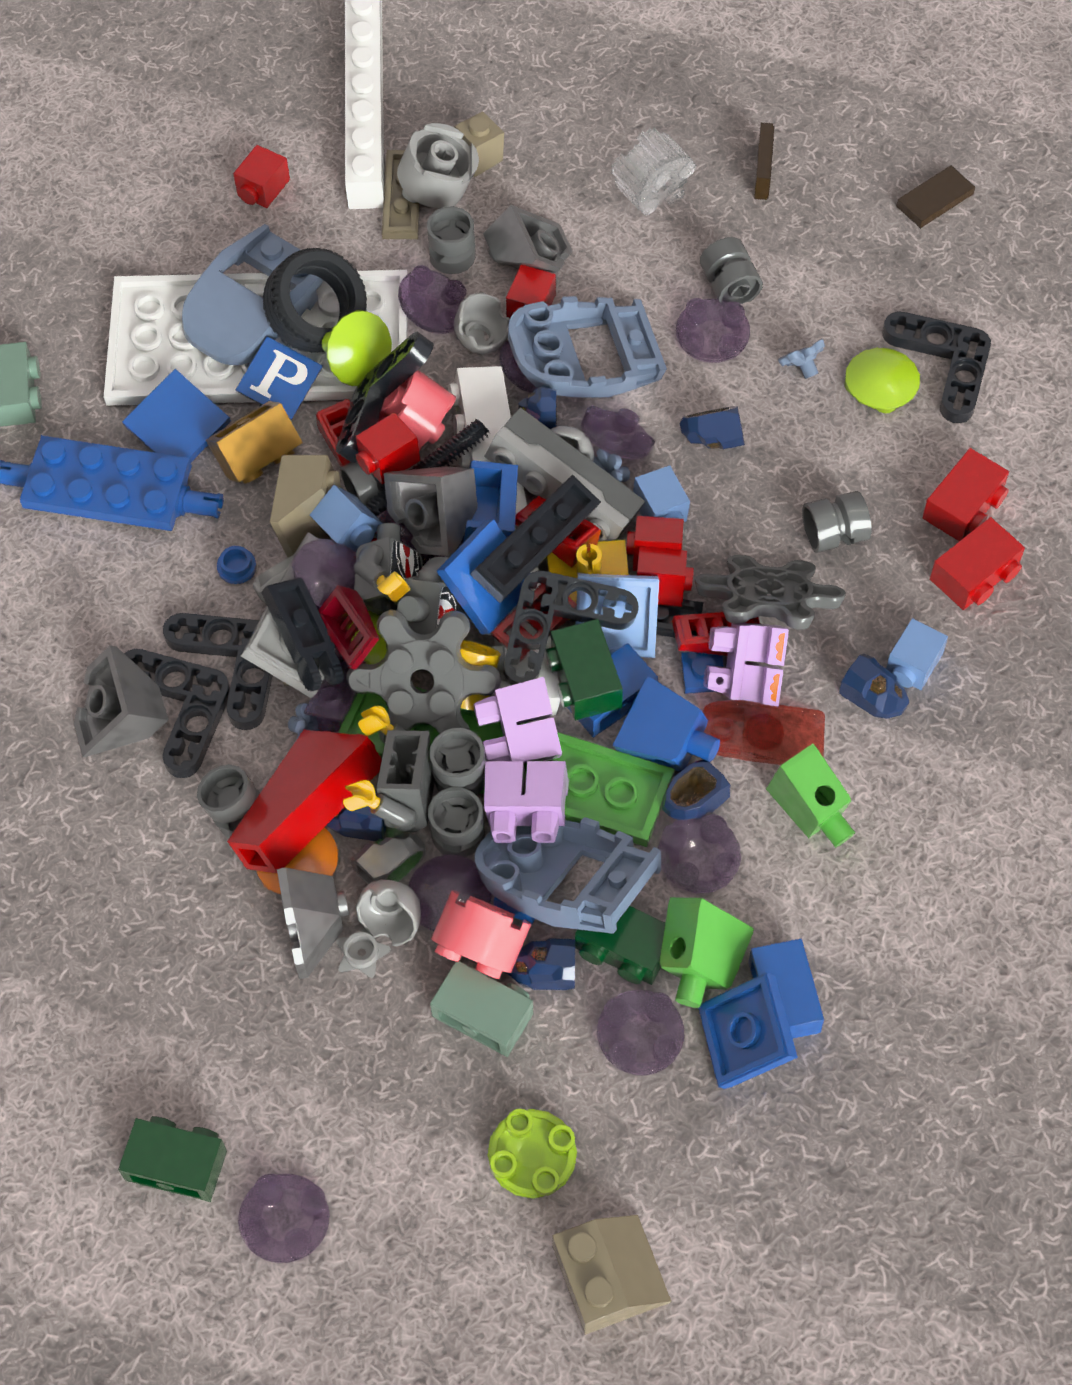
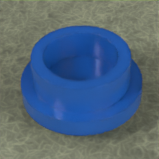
[217,546,257,584]

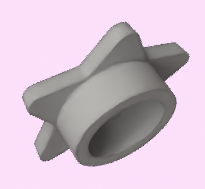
[336,927,391,978]

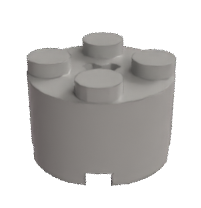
[397,123,479,208]

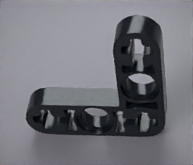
[882,311,991,423]
[336,331,434,463]
[503,571,639,685]
[163,613,273,730]
[124,649,230,778]

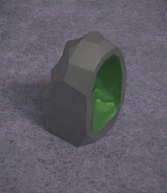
[351,833,426,884]

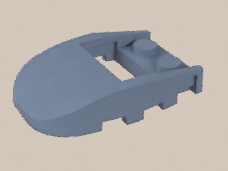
[182,224,324,365]
[508,296,667,398]
[475,817,661,933]

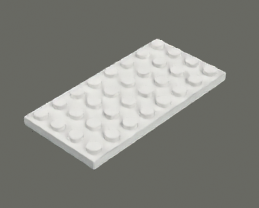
[104,270,408,406]

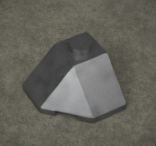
[483,205,573,273]
[384,467,478,556]
[74,645,168,757]
[277,868,349,979]

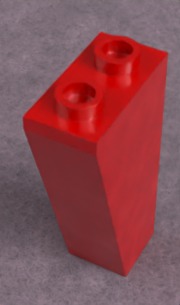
[227,730,382,874]

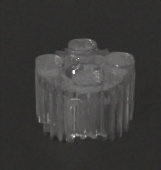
[610,128,697,216]

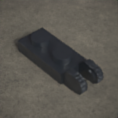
[261,577,344,692]

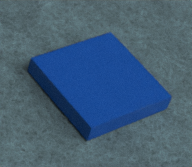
[122,369,231,462]
[436,519,531,635]
[698,972,798,1089]

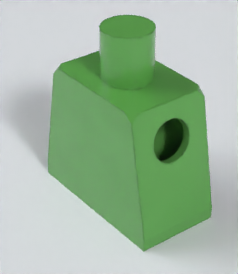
[766,744,856,848]
[659,897,754,1008]

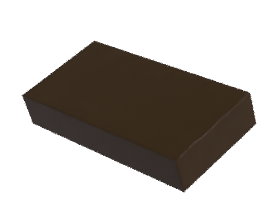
[754,122,775,200]
[896,165,975,229]

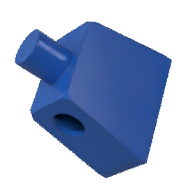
[613,676,720,772]

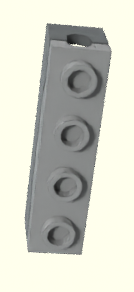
[484,408,645,542]

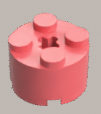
[377,370,456,451]
[431,890,531,979]

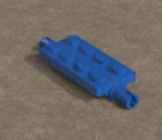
[0,435,224,531]

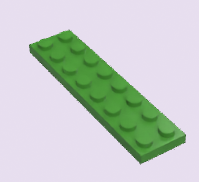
[338,687,674,847]

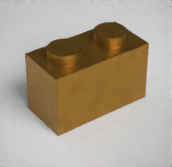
[206,401,303,484]

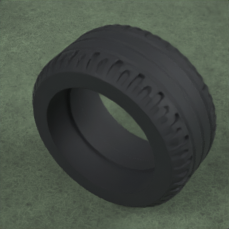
[263,248,367,353]

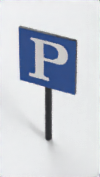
[235,336,323,421]

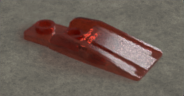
[702,700,825,765]

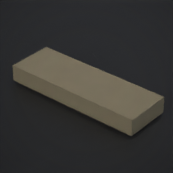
[382,150,420,239]

